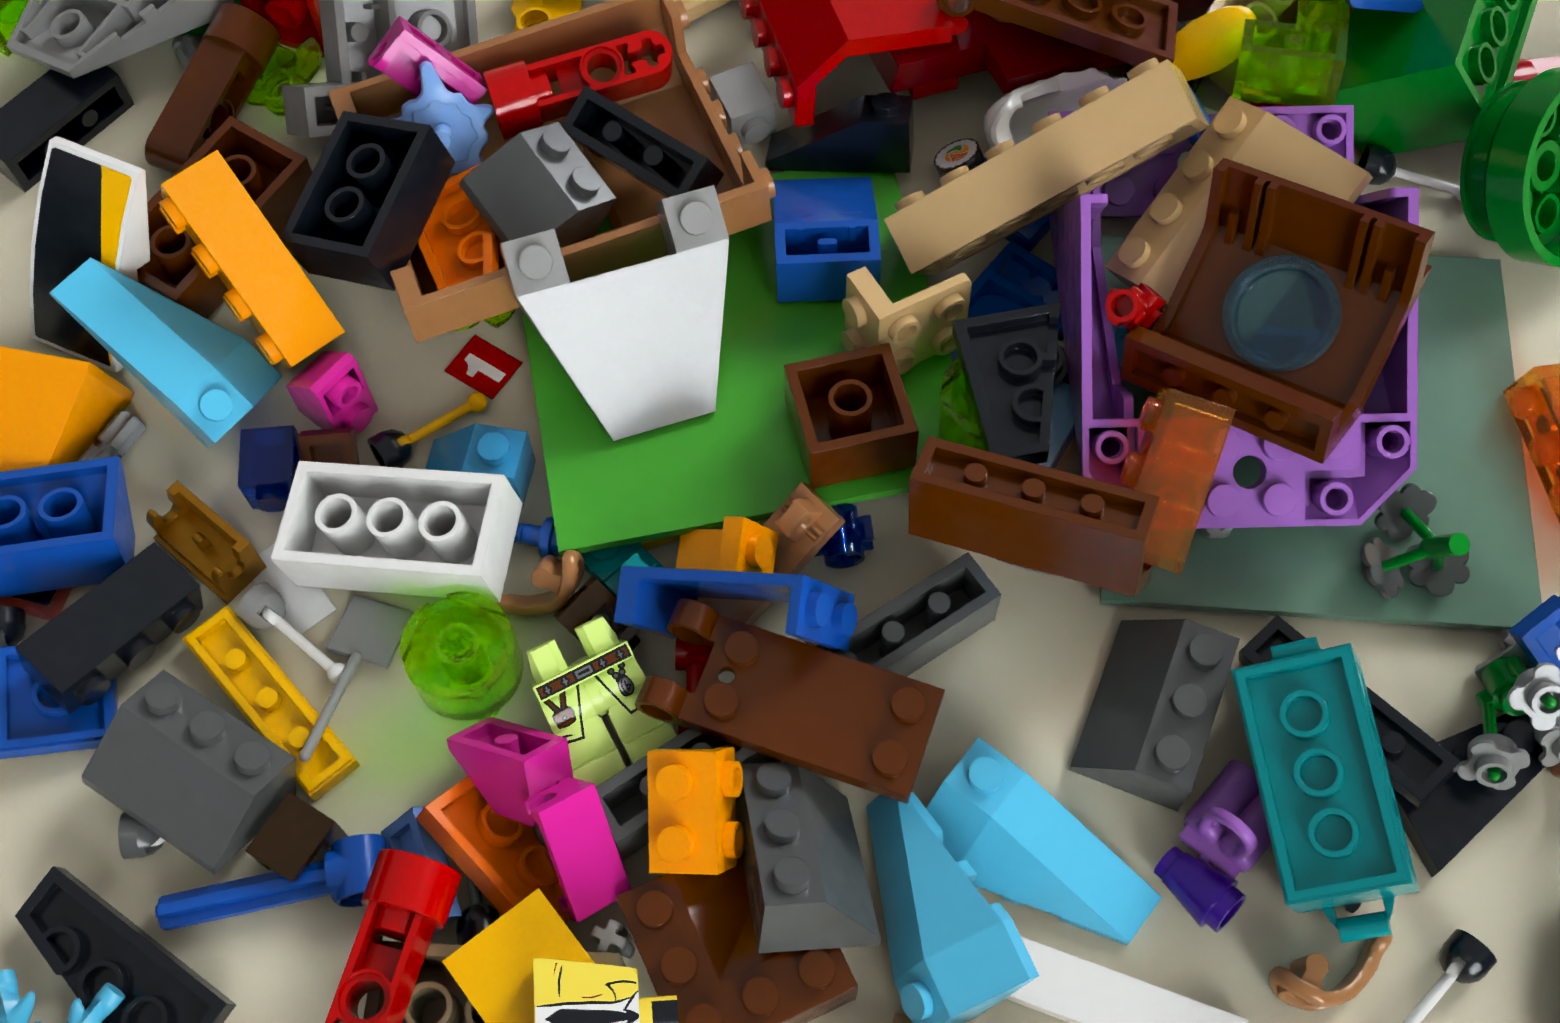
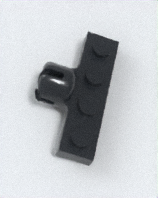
[1239,615,1461,809]

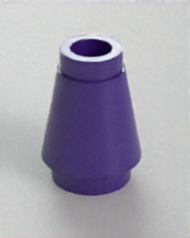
[1154,846,1246,932]

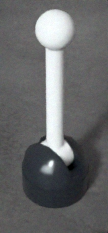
[1358,143,1461,202]
[1403,929,1497,1023]

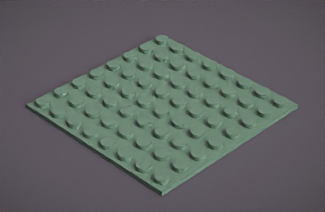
[1100,236,1542,631]

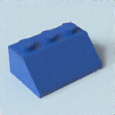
[0,456,135,598]

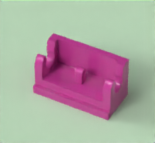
[367,16,488,105]
[523,776,631,923]

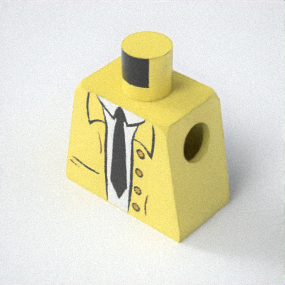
[533,958,679,1023]

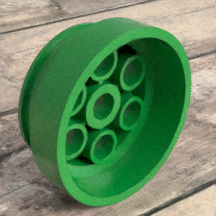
[1460,67,1560,267]

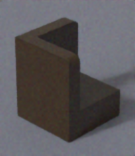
[245,792,348,882]

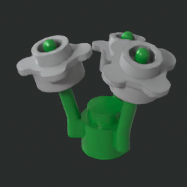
[1457,655,1560,790]

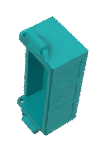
[1231,636,1420,943]

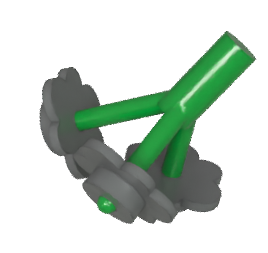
[1360,483,1470,599]

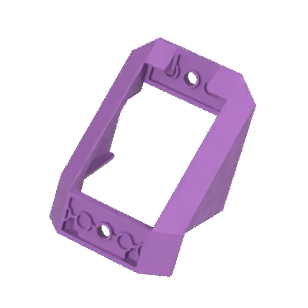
[1048,105,1419,529]

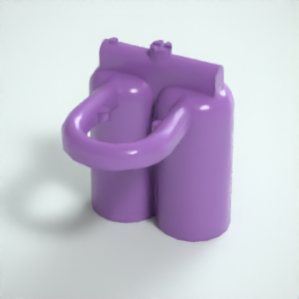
[1178,760,1271,879]

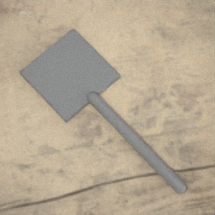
[299,594,415,762]

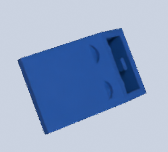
[773,176,881,303]

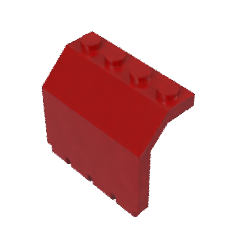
[739,0,968,127]

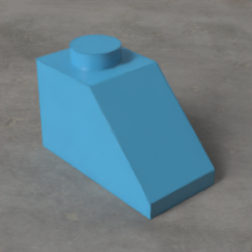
[425,423,536,507]

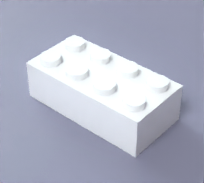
[270,461,523,602]

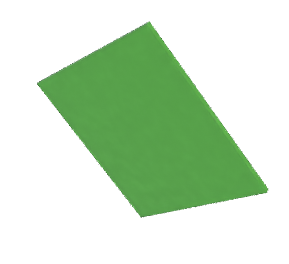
[521,171,979,557]

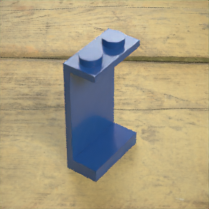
[614,566,857,652]

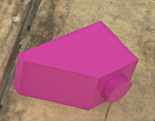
[447,717,574,827]

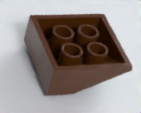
[616,856,858,1023]

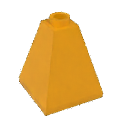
[0,346,135,472]

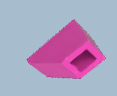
[286,351,378,434]

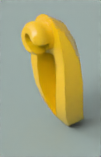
[1173,5,1258,81]

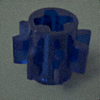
[814,503,875,569]

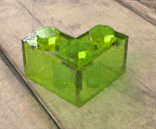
[1232,0,1350,106]

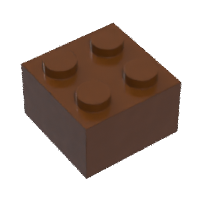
[784,343,919,489]

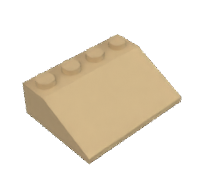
[1105,96,1373,350]

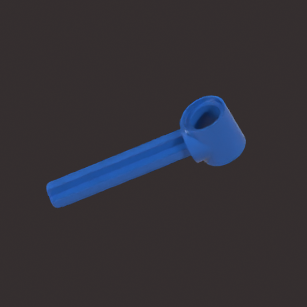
[155,834,386,931]

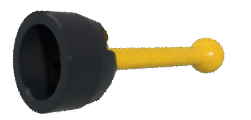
[367,392,488,468]

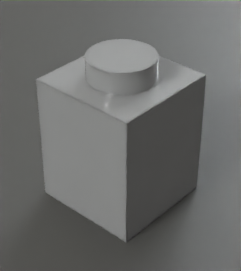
[709,61,776,146]

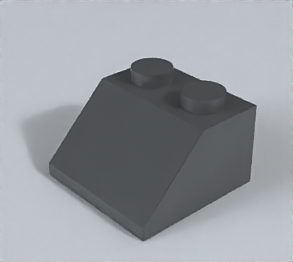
[459,122,617,248]

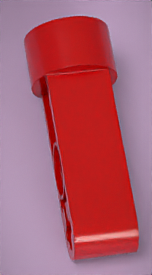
[483,30,672,140]
[325,848,462,1023]

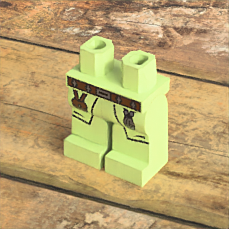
[526,616,677,786]

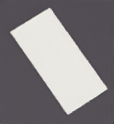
[253,543,337,634]

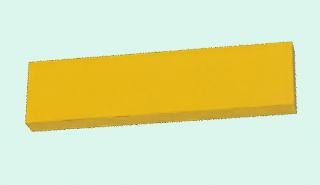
[182,605,360,802]

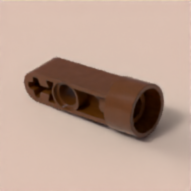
[145,2,281,174]

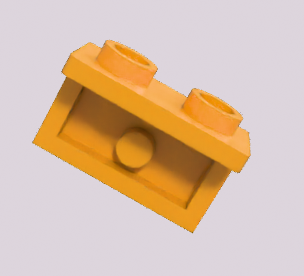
[647,747,744,875]

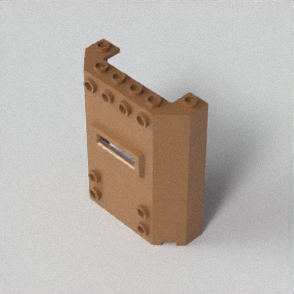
[328,0,776,343]

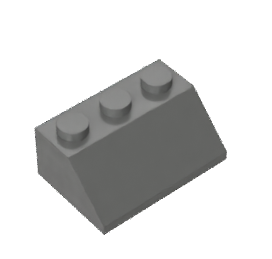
[1069,619,1240,812]
[81,669,296,875]
[736,762,881,953]

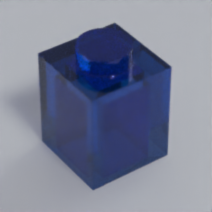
[238,425,301,512]

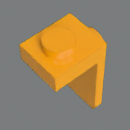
[675,516,779,573]

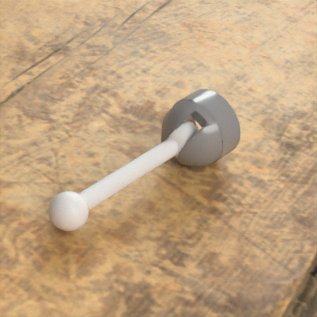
[235,582,345,684]

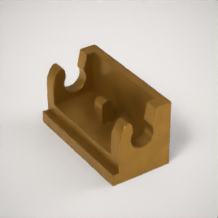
[146,480,267,605]

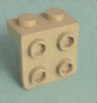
[841,266,972,376]

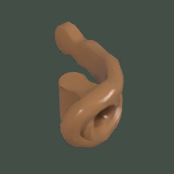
[468,550,585,617]
[1268,935,1393,1011]

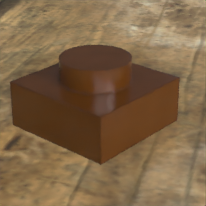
[297,427,360,465]

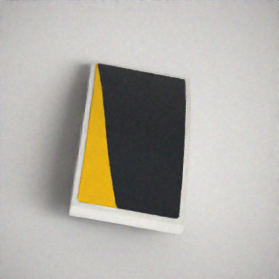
[29,136,150,373]

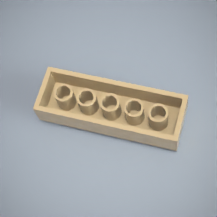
[884,58,1210,275]

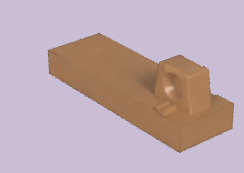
[696,482,846,625]

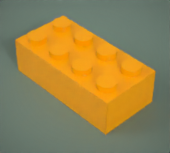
[158,150,345,369]

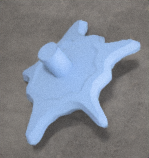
[392,61,495,176]

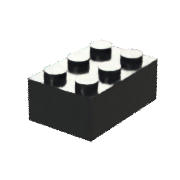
[280,111,455,291]

